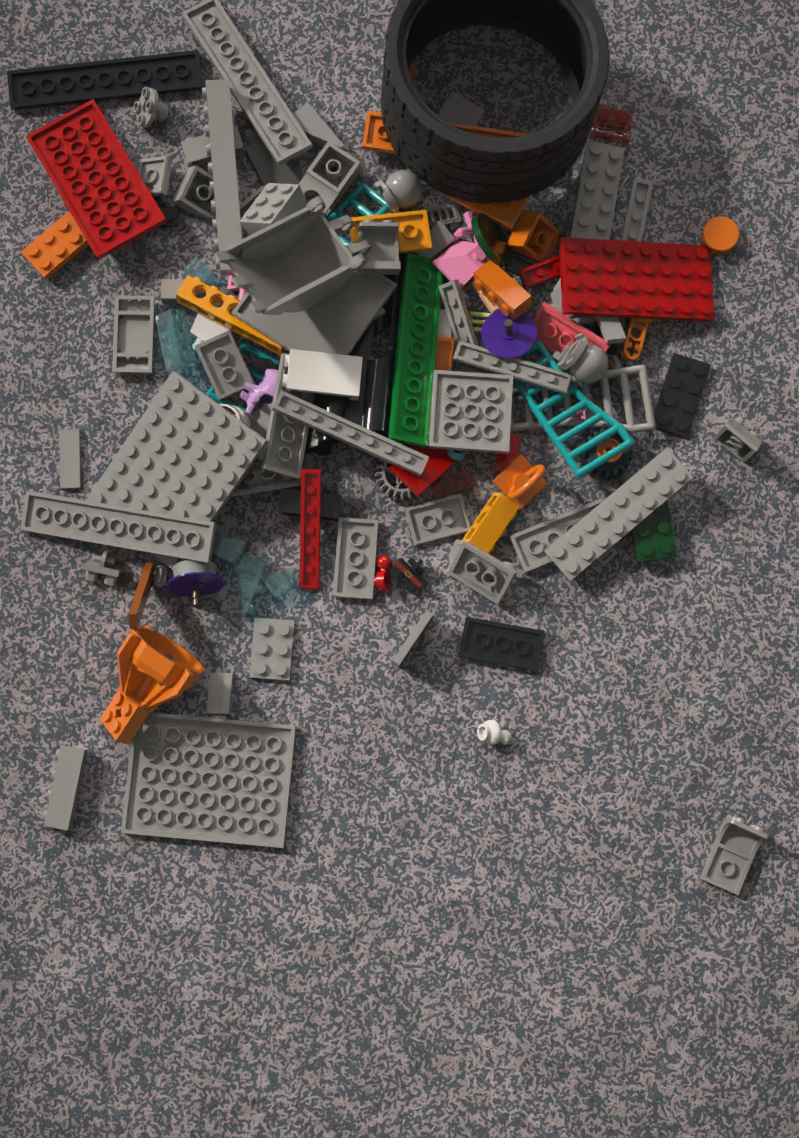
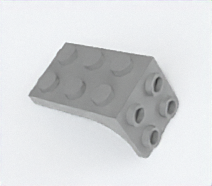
[699,816,769,895]

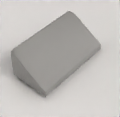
[415,221,456,259]

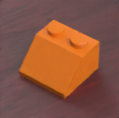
[506,211,561,263]

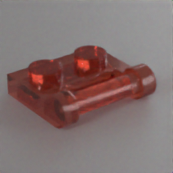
[590,105,633,145]

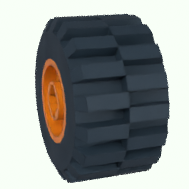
[581,427,634,481]

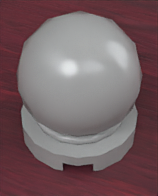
[373,170,423,214]
[557,333,609,383]

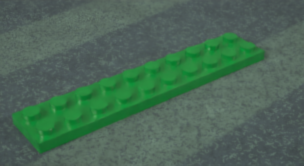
[388,253,443,448]

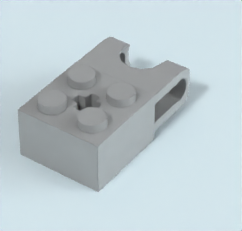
[298,141,361,218]

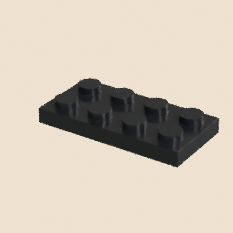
[654,353,711,439]
[459,617,545,671]

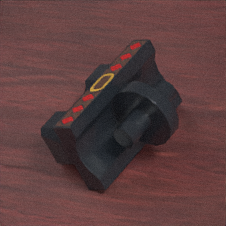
[390,557,427,593]

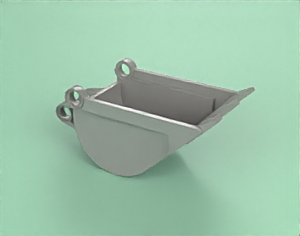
[214,196,372,315]

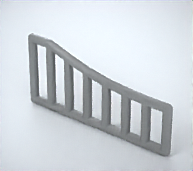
[510,365,656,433]

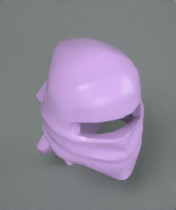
[239,369,278,415]

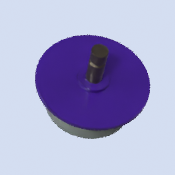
[481,309,537,359]
[167,559,224,608]

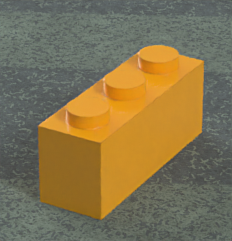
[462,492,519,554]

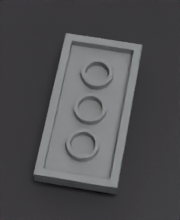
[333,517,378,600]

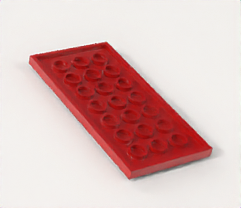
[26,99,167,260]
[559,237,715,322]

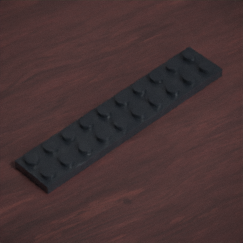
[7,50,203,110]

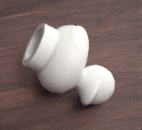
[477,720,511,745]

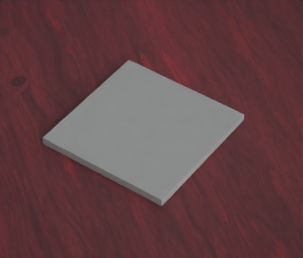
[231,270,397,355]

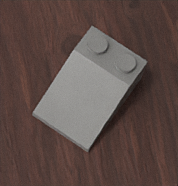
[172,165,245,222]
[713,416,762,463]

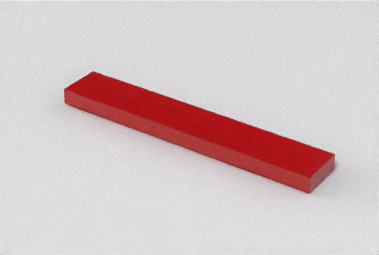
[299,469,322,589]

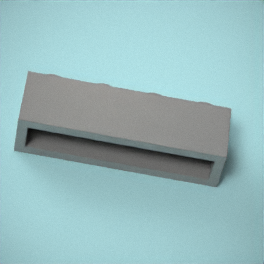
[42,745,88,831]

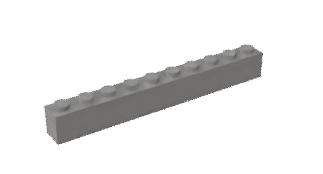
[202,79,242,276]

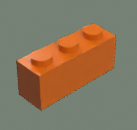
[473,260,531,320]

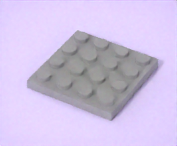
[429,370,513,454]

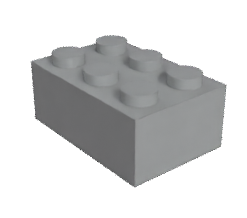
[239,183,308,237]

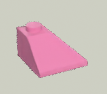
[432,240,490,289]

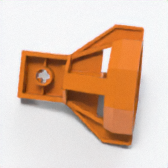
[100,625,205,745]

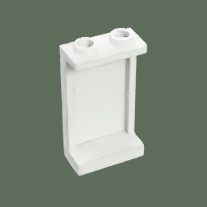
[282,349,363,401]

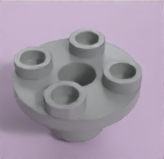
[133,87,169,128]

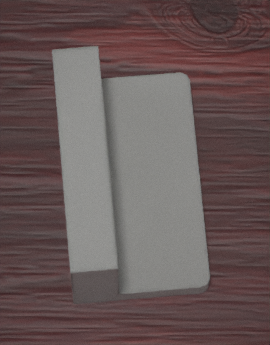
[206,673,234,715]

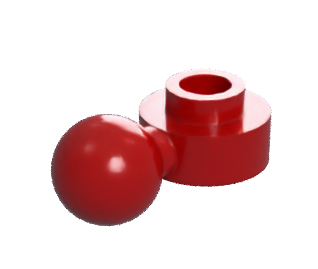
[374,555,392,591]

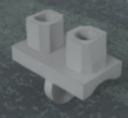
[83,551,123,586]

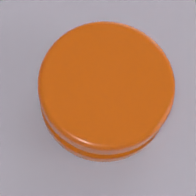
[701,216,739,255]

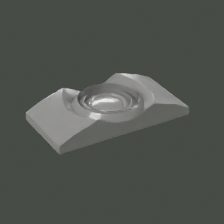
[112,295,155,374]

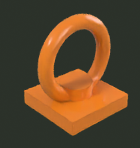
[492,454,548,510]

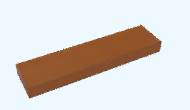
[128,561,154,630]

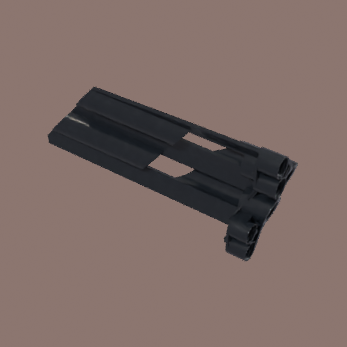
[304,252,413,455]

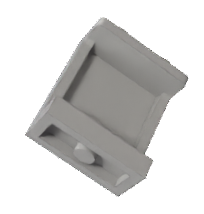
[358,219,401,275]

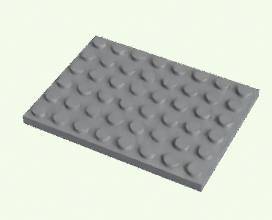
[86,371,268,569]
[121,712,296,848]

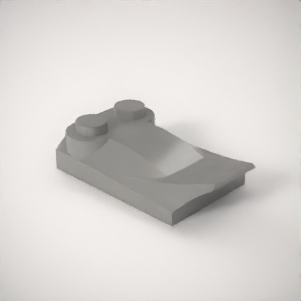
[447,539,517,605]

